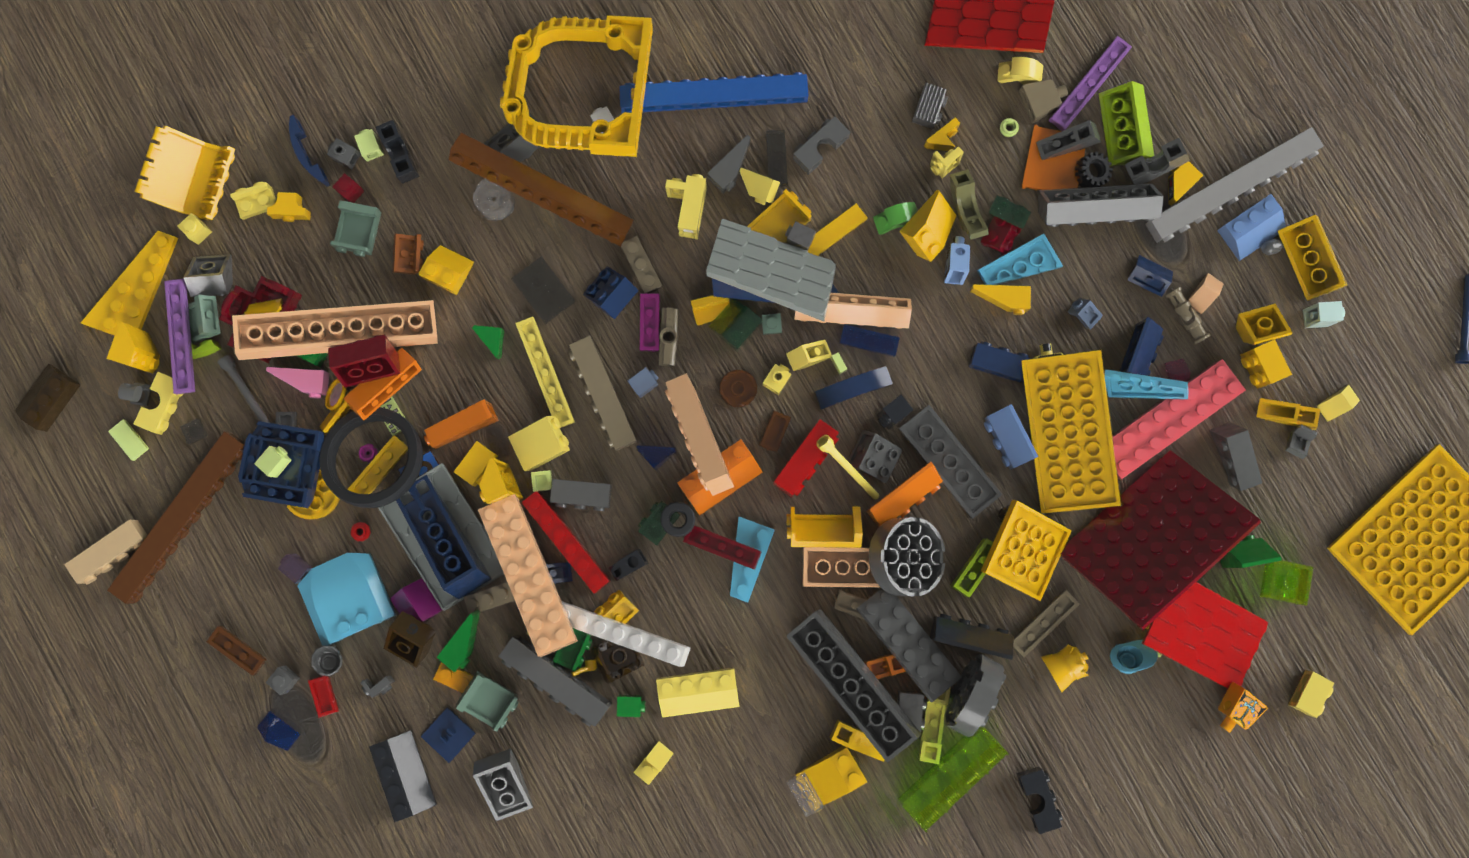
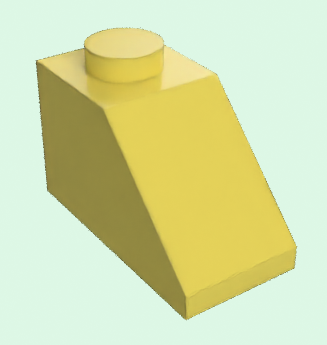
[740,168,780,205]
[786,340,832,371]

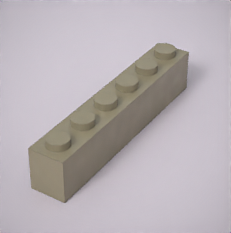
[568,336,638,451]

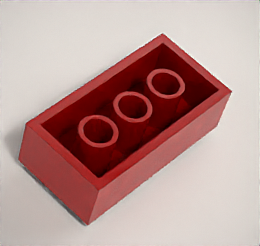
[773,419,839,498]

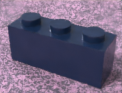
[968,341,1030,384]

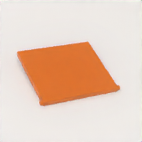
[1021,124,1086,190]

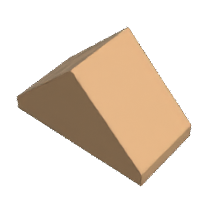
[1187,273,1224,314]

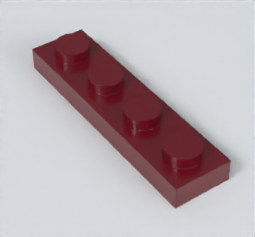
[683,526,762,570]

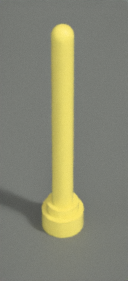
[816,435,879,500]

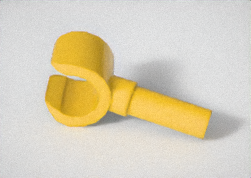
[571,660,597,677]

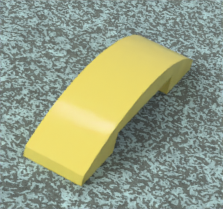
[919,687,951,764]

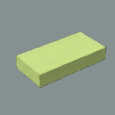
[108,419,149,461]

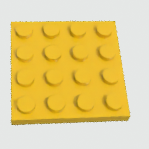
[981,499,1072,601]

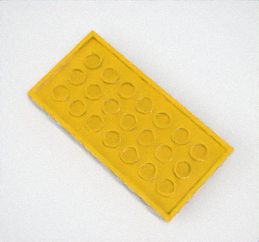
[1021,350,1121,514]

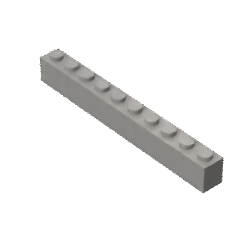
[1145,127,1324,243]

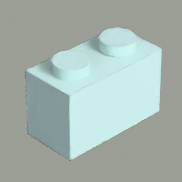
[1303,301,1345,328]

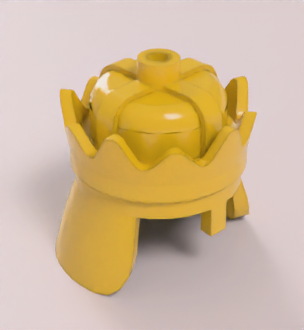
[1041,644,1089,692]

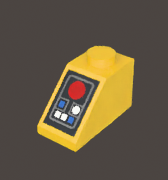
[1168,162,1203,206]

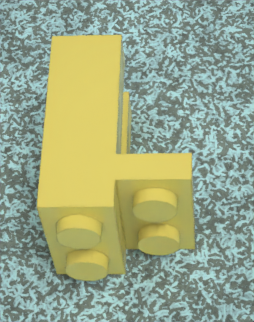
[665,174,707,239]

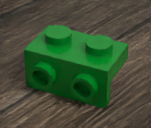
[552,628,592,672]

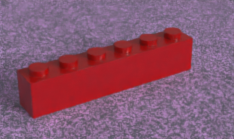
[521,490,611,594]

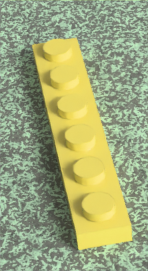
[515,317,575,428]

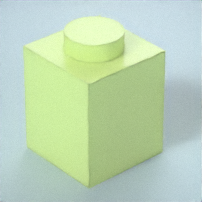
[354,129,384,161]
[254,446,292,478]

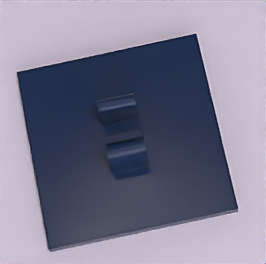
[421,707,476,763]

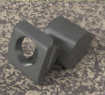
[118,382,151,406]

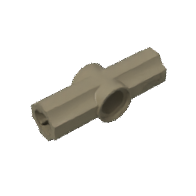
[659,308,679,367]

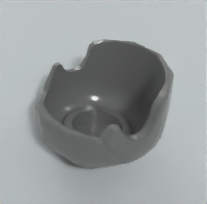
[311,645,343,676]

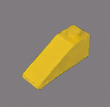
[970,284,1031,315]

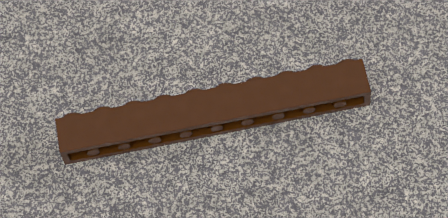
[448,133,634,247]
[107,431,245,604]

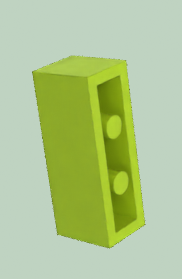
[950,538,993,598]

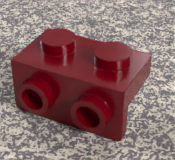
[980,210,1022,256]

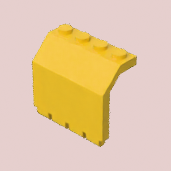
[135,126,235,220]

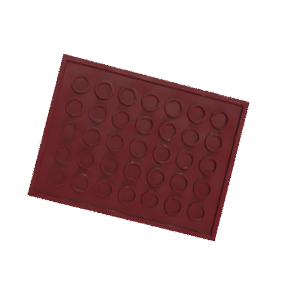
[1060,450,1261,630]

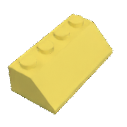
[656,668,739,717]

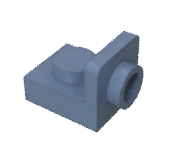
[1068,298,1103,330]

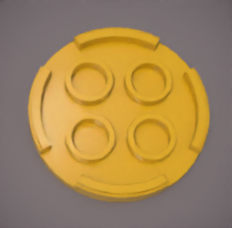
[287,470,340,520]

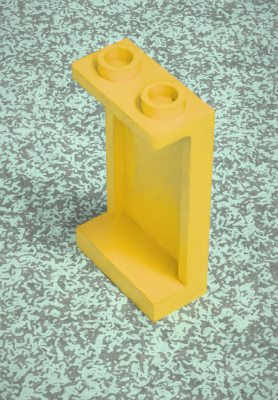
[747,189,812,243]
[787,507,863,548]

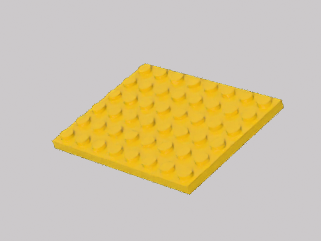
[1327,444,1469,635]

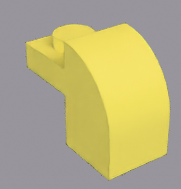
[997,57,1043,85]

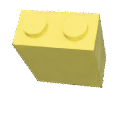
[508,416,570,471]

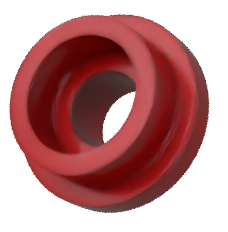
[351,522,371,541]

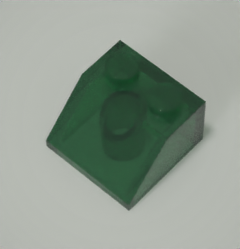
[709,299,763,352]

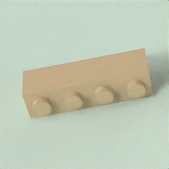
[64,520,147,585]

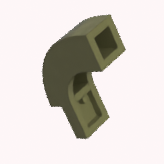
[950,169,988,240]

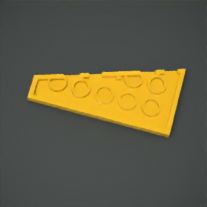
[81,231,178,336]

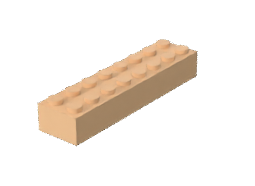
[478,494,578,657]

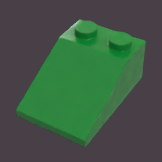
[1220,535,1282,568]

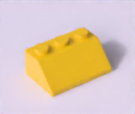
[107,322,160,374]
[479,458,523,504]

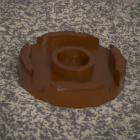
[720,370,757,408]

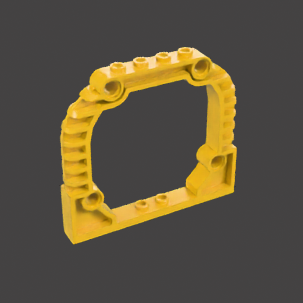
[500,15,653,157]

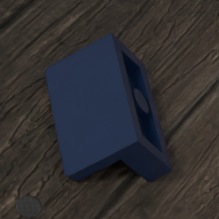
[1127,255,1173,297]

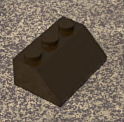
[15,364,80,432]

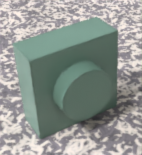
[762,313,782,335]

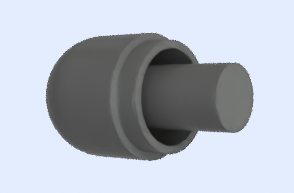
[1261,239,1284,256]

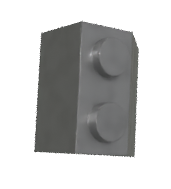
[183,254,233,297]

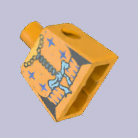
[1218,682,1268,733]

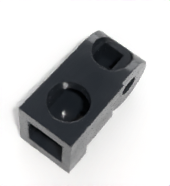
[609,549,649,581]

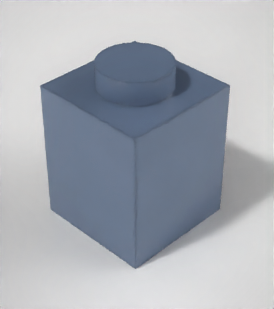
[628,367,659,398]

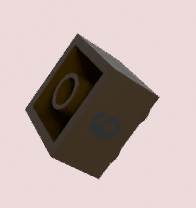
[383,611,436,668]

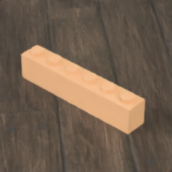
[794,293,912,329]

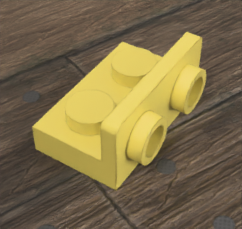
[930,146,964,178]
[230,182,276,220]

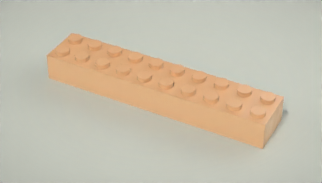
[232,300,438,360]

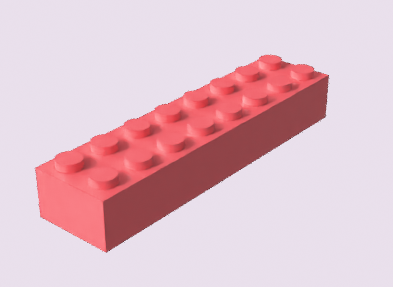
[1112,359,1246,480]

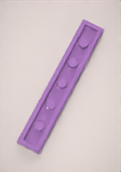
[1049,36,1132,131]
[164,279,195,395]

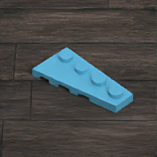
[977,234,1063,285]
[1105,369,1189,399]
[730,517,775,602]

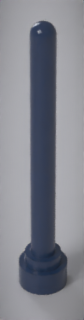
[1455,274,1469,364]

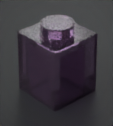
[278,554,313,584]

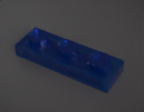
[839,324,900,357]

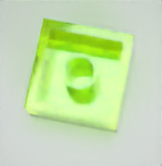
[1260,561,1314,606]

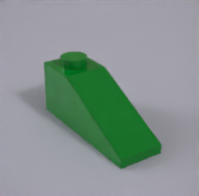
[436,609,480,672]

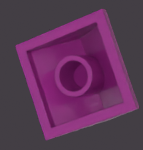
[390,578,443,623]

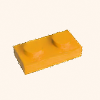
[433,662,474,693]

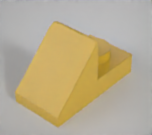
[924,117,960,151]

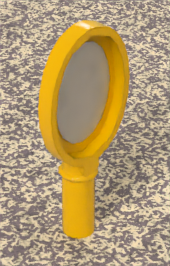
[325,379,346,411]

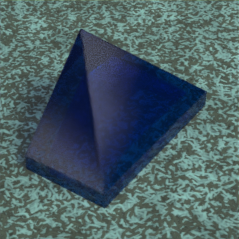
[257,711,301,751]

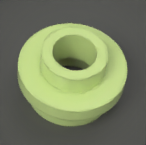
[1000,118,1019,137]

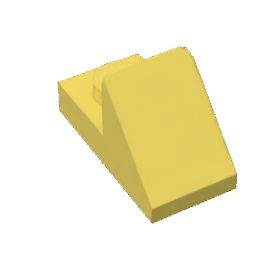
[633,741,674,785]

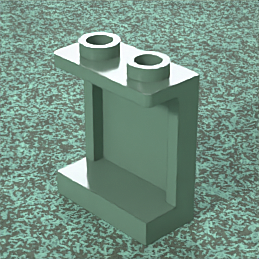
[330,200,382,257]
[188,295,220,344]
[456,671,519,732]

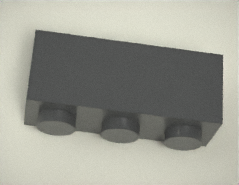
[550,479,612,511]

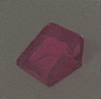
[1165,359,1191,382]

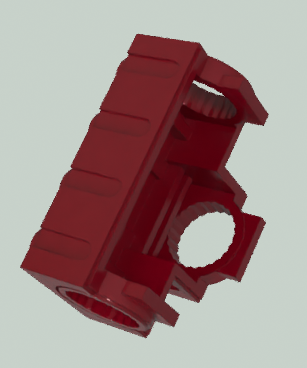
[219,276,302,363]

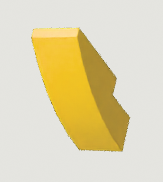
[1256,398,1320,430]

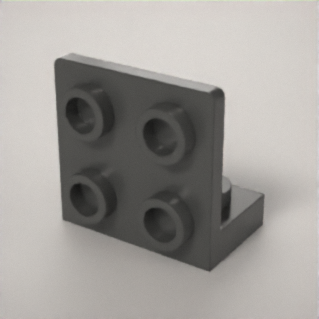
[848,430,902,483]

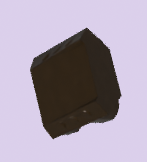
[591,641,644,684]

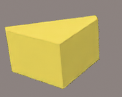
[1317,385,1360,422]

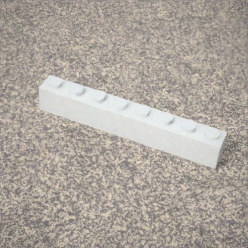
[561,601,691,667]

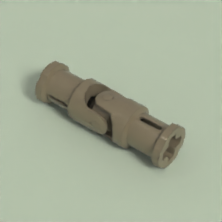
[1166,287,1211,344]

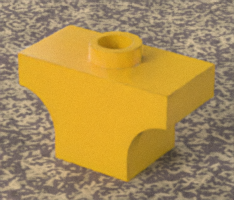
[267,192,311,222]

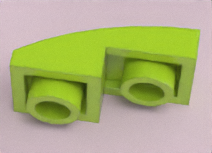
[191,339,222,359]

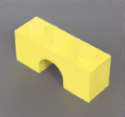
[134,372,183,435]

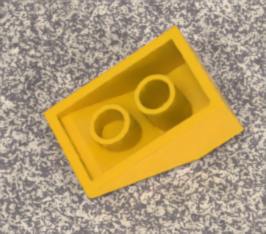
[899,190,957,262]
[795,746,867,809]

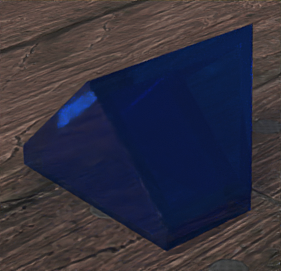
[637,445,676,471]

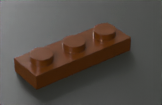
[206,625,267,676]

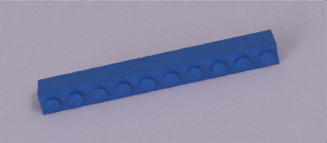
[619,72,808,113]

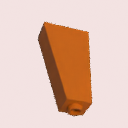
[424,399,499,449]

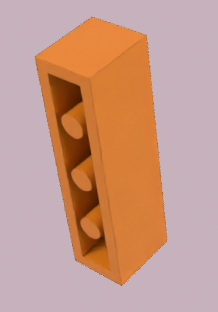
[343,347,422,420]

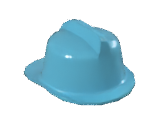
[1110,640,1158,674]

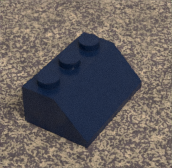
[1119,317,1164,376]

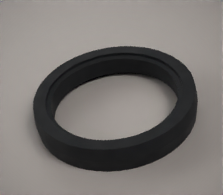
[320,407,423,508]

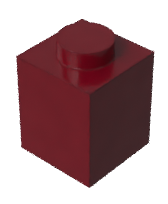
[332,173,364,203]

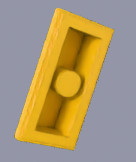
[320,400,351,434]

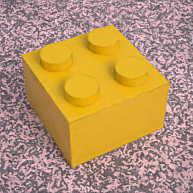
[1240,340,1292,389]

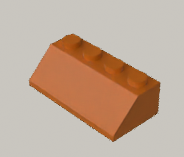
[677,439,763,515]
[866,462,943,527]

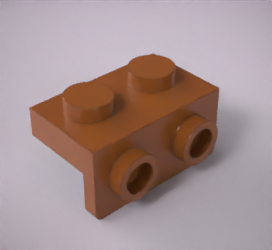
[392,234,424,275]

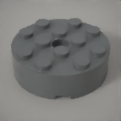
[869,517,945,596]
[944,654,1006,737]

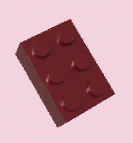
[328,334,400,388]

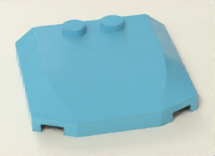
[297,553,397,646]

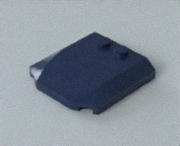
[238,421,324,508]

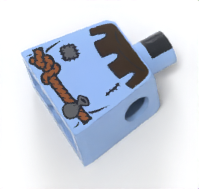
[944,236,970,285]

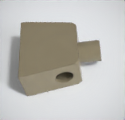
[1019,79,1068,124]

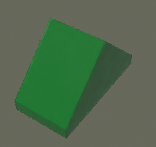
[472,325,505,360]

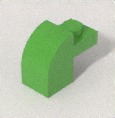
[873,202,918,235]

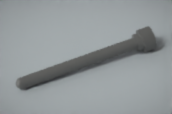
[217,355,270,423]

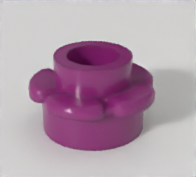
[359,444,378,463]

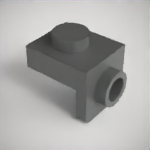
[1285,425,1317,459]
[360,675,395,698]

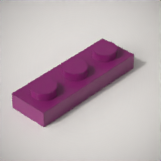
[640,294,660,351]

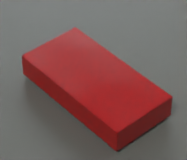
[308,676,339,718]

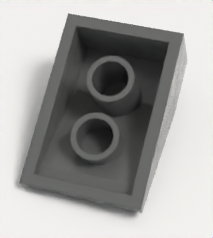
[473,748,533,821]

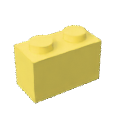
[1288,670,1334,718]

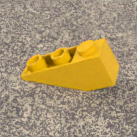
[830,719,885,762]

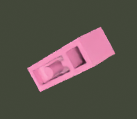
[266,367,329,398]

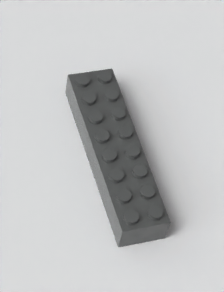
[787,609,921,763]

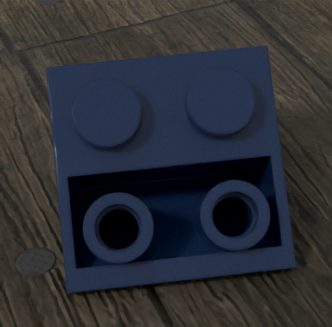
[583,266,639,319]

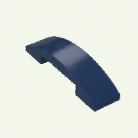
[289,115,330,187]
[815,366,893,410]

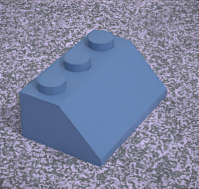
[1217,194,1286,261]
[984,404,1039,470]

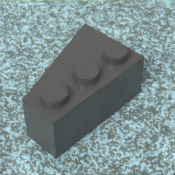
[1209,422,1262,491]

